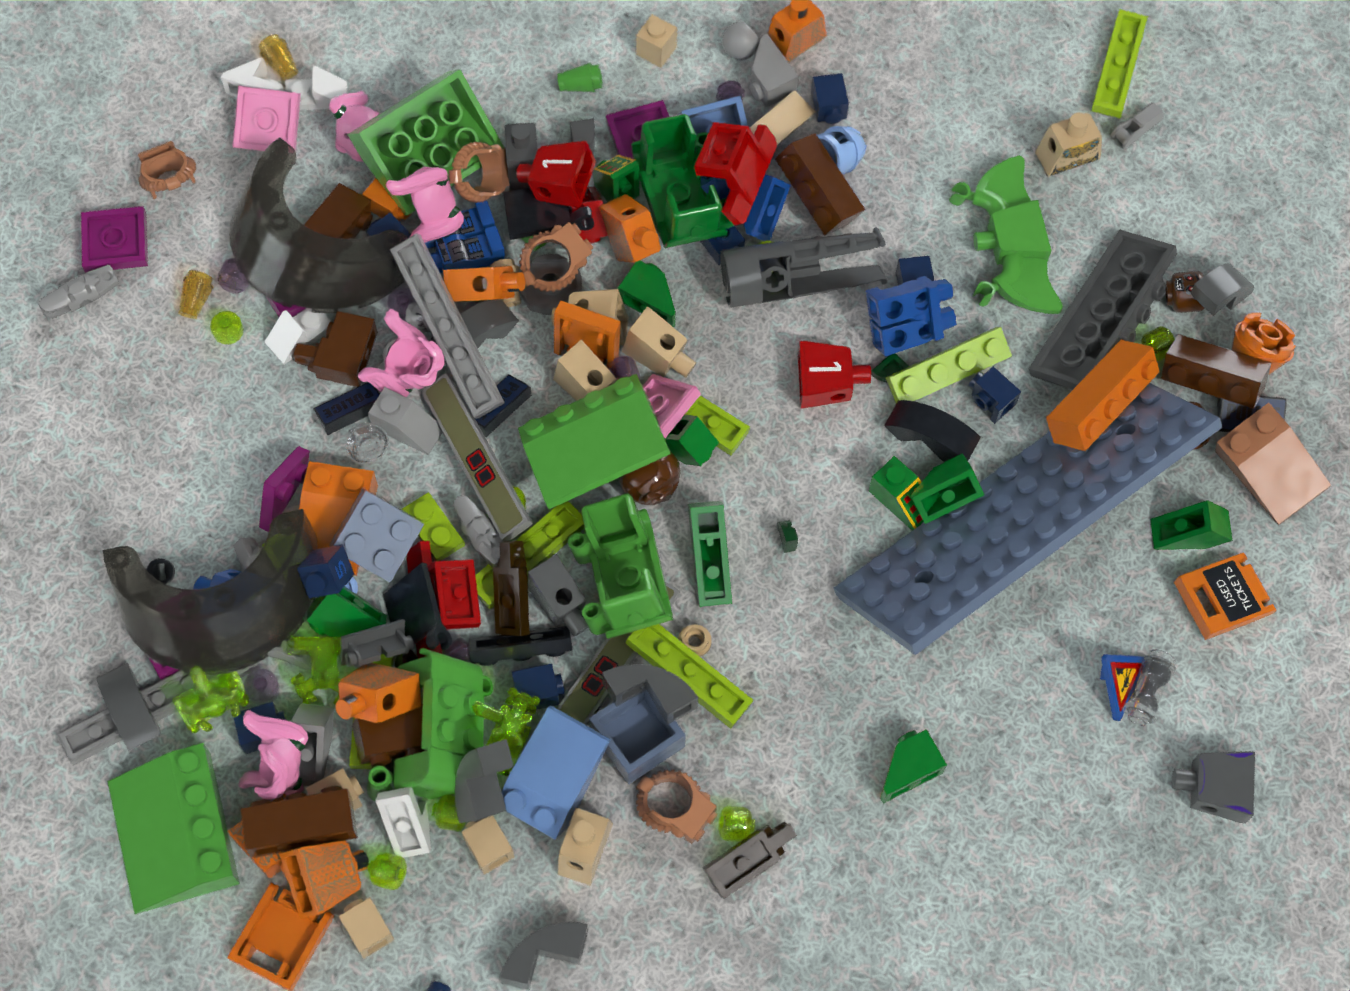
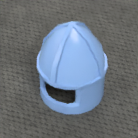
[817,126,867,174]

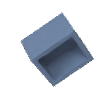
[329,488,424,582]
[589,690,686,785]

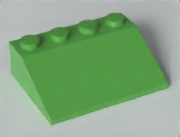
[347,69,505,215]
[518,373,671,509]
[108,743,240,914]

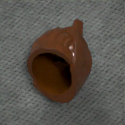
[619,451,681,505]

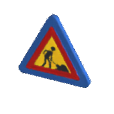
[1100,654,1147,721]

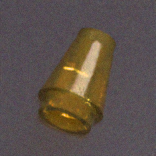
[258,34,298,81]
[178,270,214,320]

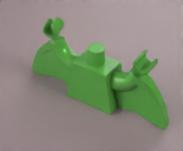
[949,155,1063,314]

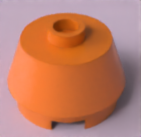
[1232,312,1296,375]

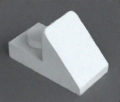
[221,58,283,96]
[285,66,347,110]
[265,303,332,365]
[375,787,431,859]

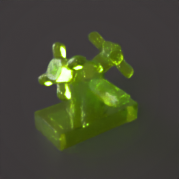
[287,637,341,705]
[172,666,251,733]
[472,687,540,777]

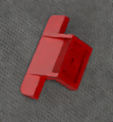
[694,122,777,225]
[407,541,481,659]

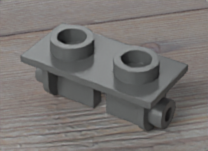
[340,619,414,668]

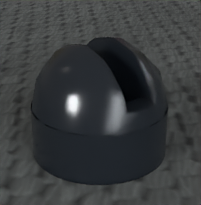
[146,558,175,585]

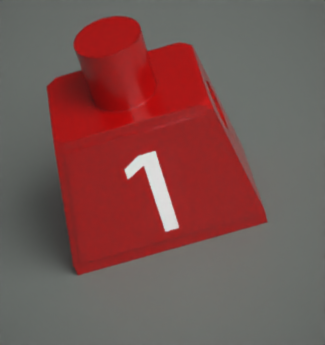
[517,141,596,207]
[798,341,871,409]

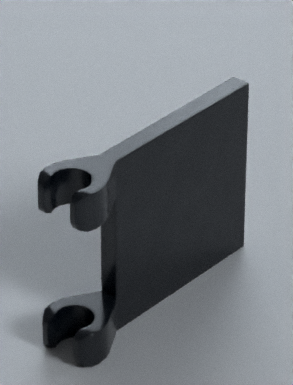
[503,187,594,240]
[383,563,452,669]

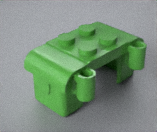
[568,494,673,639]
[394,648,493,799]

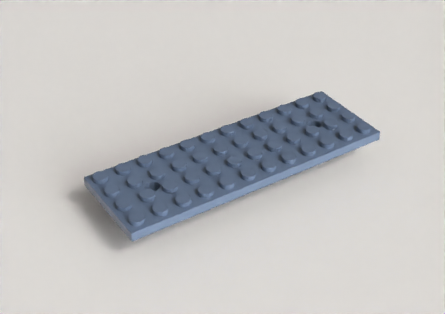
[833,383,1222,655]

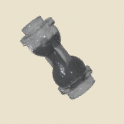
[1123,649,1176,726]

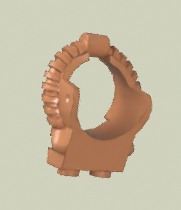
[138,141,196,199]
[448,142,509,203]
[519,222,593,292]
[635,769,718,844]

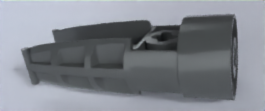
[720,227,887,308]

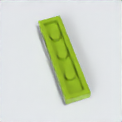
[1091,9,1148,119]
[886,327,1012,403]
[476,501,584,610]
[625,624,754,729]

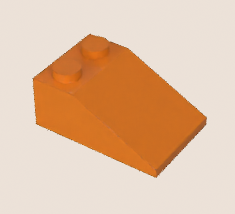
[295,461,378,576]

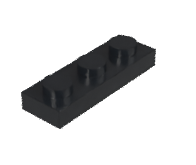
[469,626,573,666]

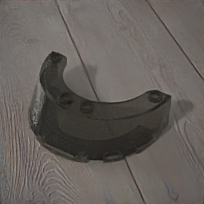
[229,137,408,313]
[103,509,318,675]

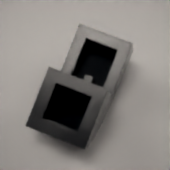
[884,400,981,462]

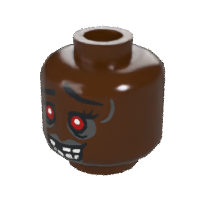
[1165,271,1204,313]

